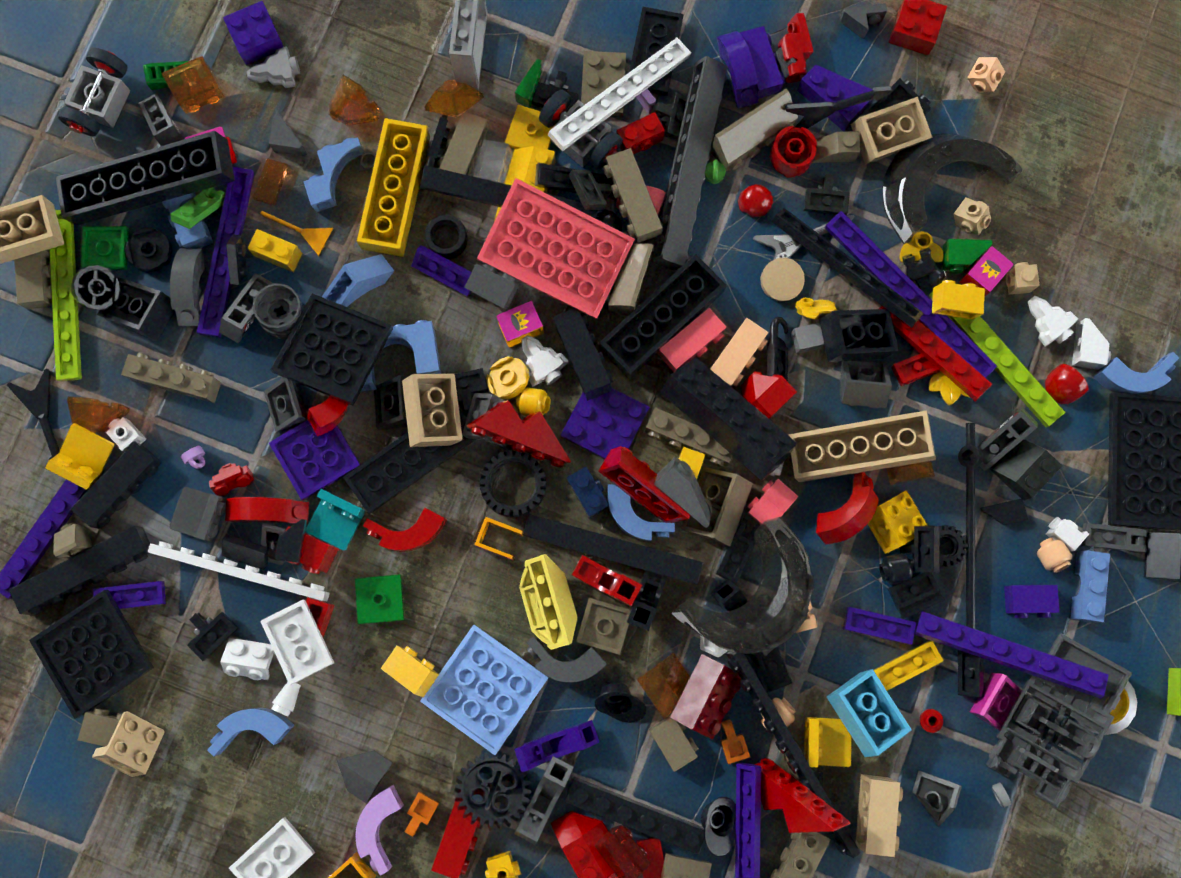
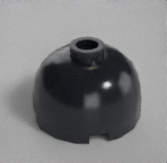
[71,265,120,310]

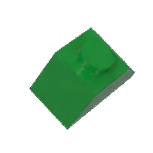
[942,239,992,274]

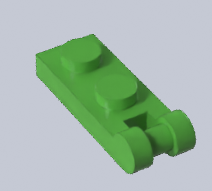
[171,187,226,229]

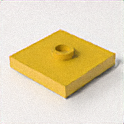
[505,105,558,149]

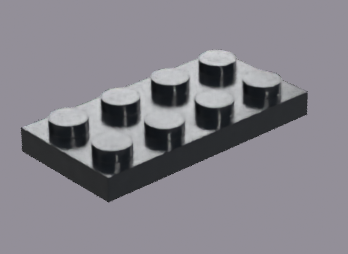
[629,7,684,96]

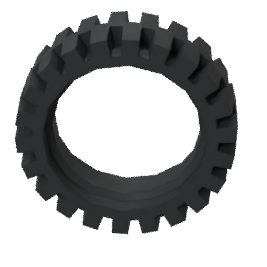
[480,450,547,518]

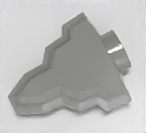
[247,46,300,88]

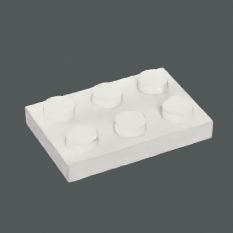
[261,600,334,685]
[229,817,315,878]

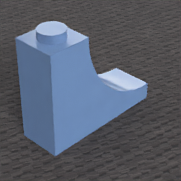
[322,254,394,307]

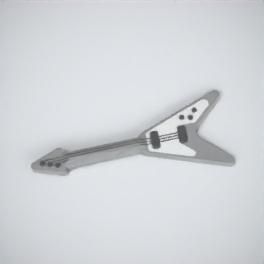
[753,215,854,260]

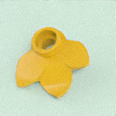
[899,231,943,262]
[795,298,837,320]
[929,371,969,406]

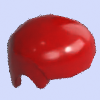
[738,184,774,217]

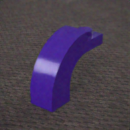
[717,31,759,108]
[514,720,599,772]

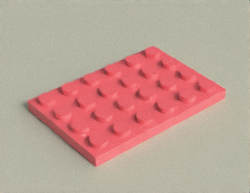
[476,178,635,319]

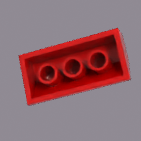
[598,446,691,523]

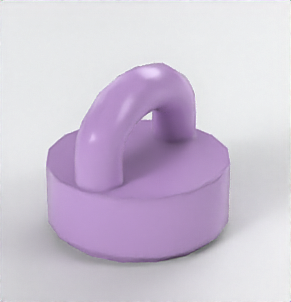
[181,446,205,469]

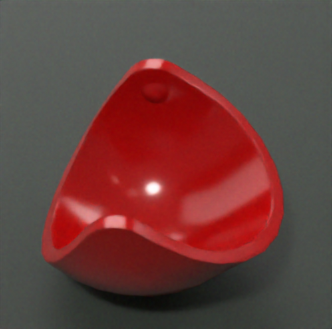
[1045,364,1089,404]

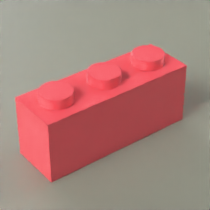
[658,308,727,372]

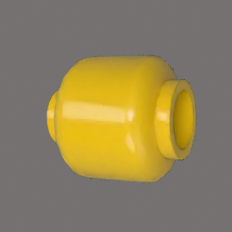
[516,387,551,416]

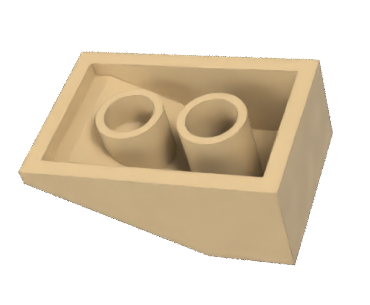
[850,97,933,165]

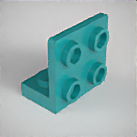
[305,489,366,551]

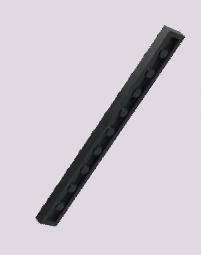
[726,650,861,858]

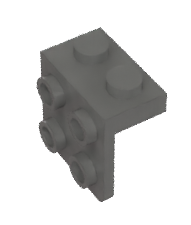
[170,487,227,542]

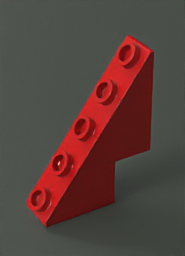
[467,400,571,468]
[754,758,851,833]

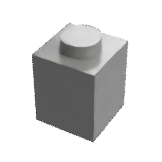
[791,323,824,354]

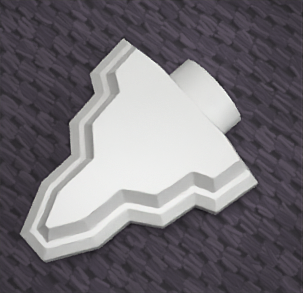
[1027,296,1078,347]
[521,335,569,387]

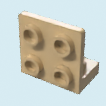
[92,711,164,777]

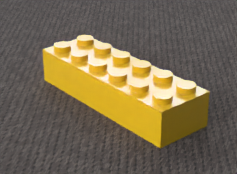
[357,118,430,257]

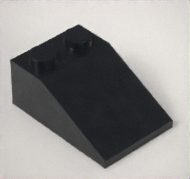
[97,277,175,341]

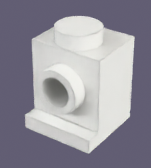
[106,417,146,452]
[1046,517,1089,552]

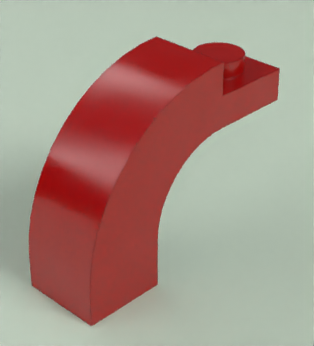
[307,396,349,436]
[816,472,879,545]
[225,497,309,525]
[363,508,447,552]
[572,555,643,606]

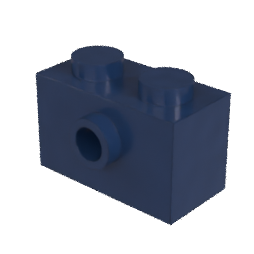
[567,467,609,519]

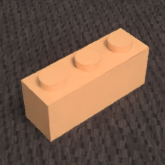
[711,318,769,387]

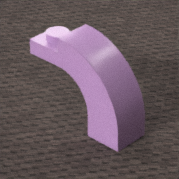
[356,785,404,875]

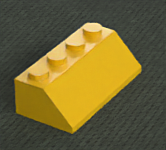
[493,146,556,224]

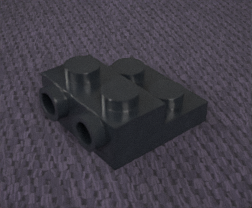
[868,78,931,115]

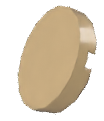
[760,257,805,302]

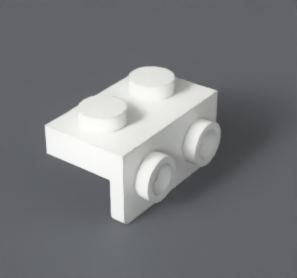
[220,638,274,680]

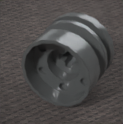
[253,283,304,339]

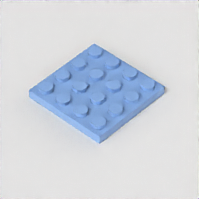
[420,625,549,755]

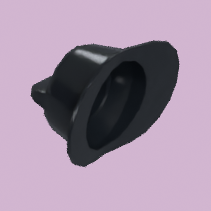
[595,682,647,723]
[701,797,736,856]

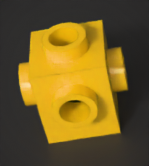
[485,851,521,878]

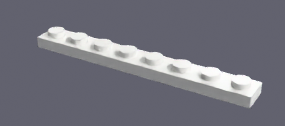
[548,38,691,151]
[148,541,330,601]

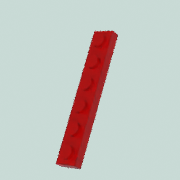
[879,306,992,402]

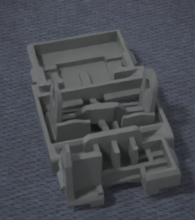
[985,633,1132,808]

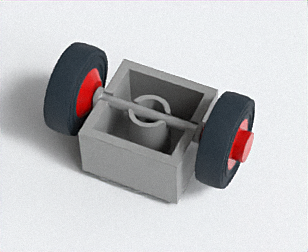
[58,47,130,137]
[539,90,623,169]

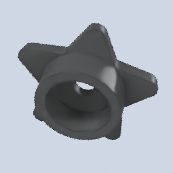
[357,149,376,175]

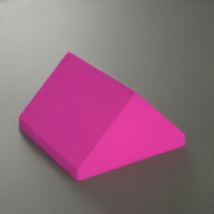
[970,673,1021,731]

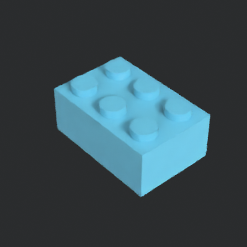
[827,669,912,757]

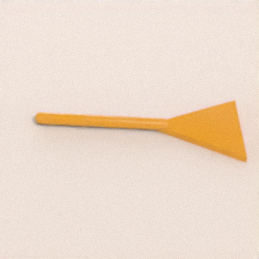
[260,211,333,256]

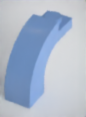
[1093,352,1179,394]
[607,484,675,542]
[207,708,295,756]

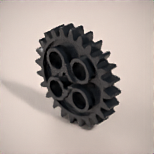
[454,753,531,831]

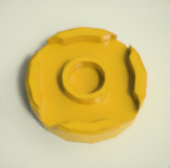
[486,357,530,400]

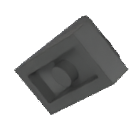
[840,3,887,39]

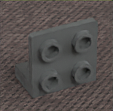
[462,393,521,450]

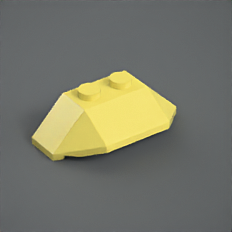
[519,554,578,650]

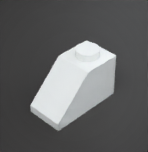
[1072,318,1111,370]

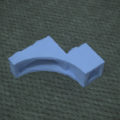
[303,137,365,212]

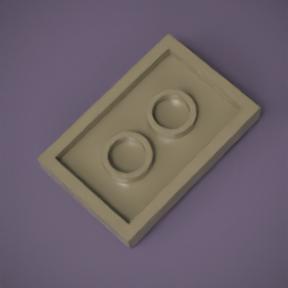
[581,51,626,116]

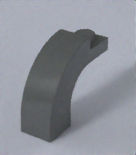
[170,248,205,326]
[526,636,607,682]
[514,756,574,845]

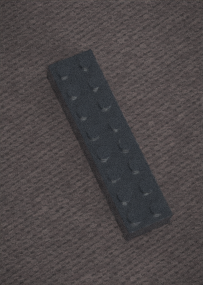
[56,131,235,225]

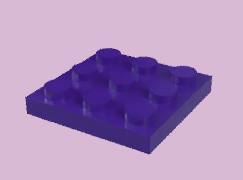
[560,388,650,459]
[269,420,361,501]

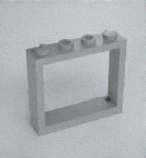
[449,0,487,91]

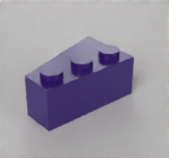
[797,65,874,132]

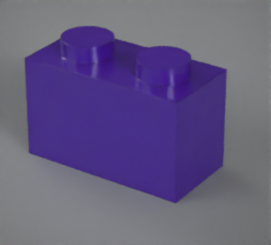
[1004,585,1060,618]

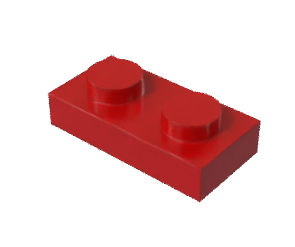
[891,354,940,386]

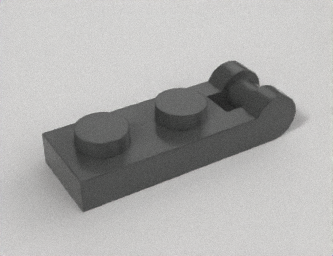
[1082,523,1147,553]

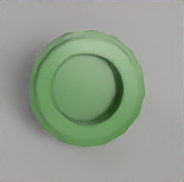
[705,160,726,184]

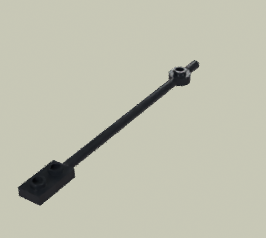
[958,423,984,697]

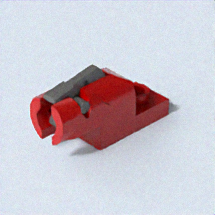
[775,13,814,83]

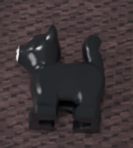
[902,247,946,289]

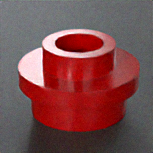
[919,709,943,733]

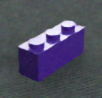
[740,26,785,99]

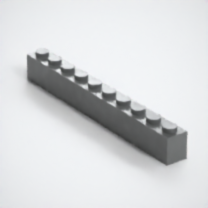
[651,56,728,270]

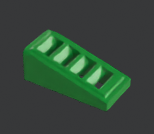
[515,59,542,108]
[143,61,193,90]

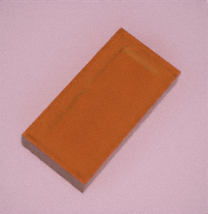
[253,158,289,206]

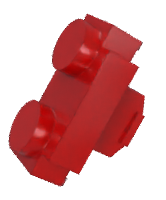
[209,463,254,496]

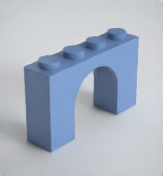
[361,320,442,392]

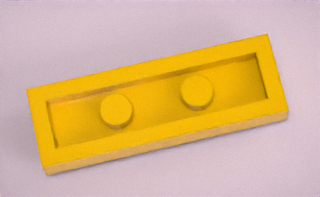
[874,640,943,691]

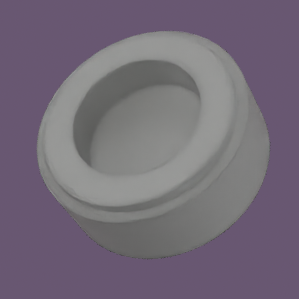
[992,782,1011,808]

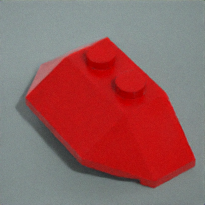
[551,811,626,878]

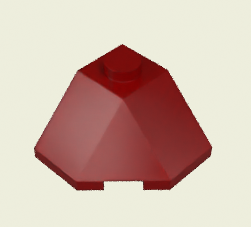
[741,372,797,419]

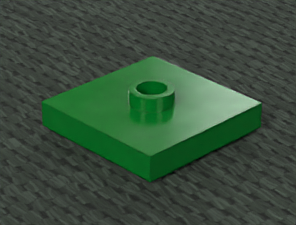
[80,226,129,270]
[355,574,404,624]

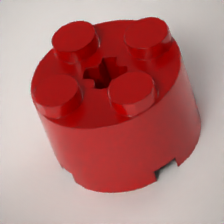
[769,126,817,178]

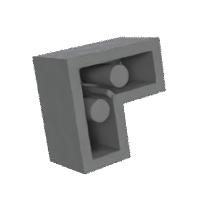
[464,263,520,308]

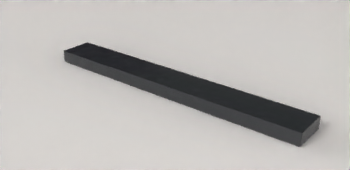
[420,165,598,219]
[771,208,923,328]
[523,514,704,585]

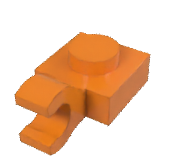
[720,719,750,764]
[405,791,439,837]

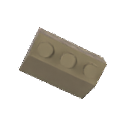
[605,244,653,317]
[681,467,753,546]

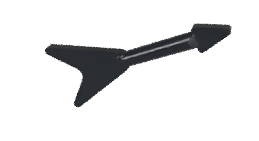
[785,86,892,129]
[7,369,60,460]

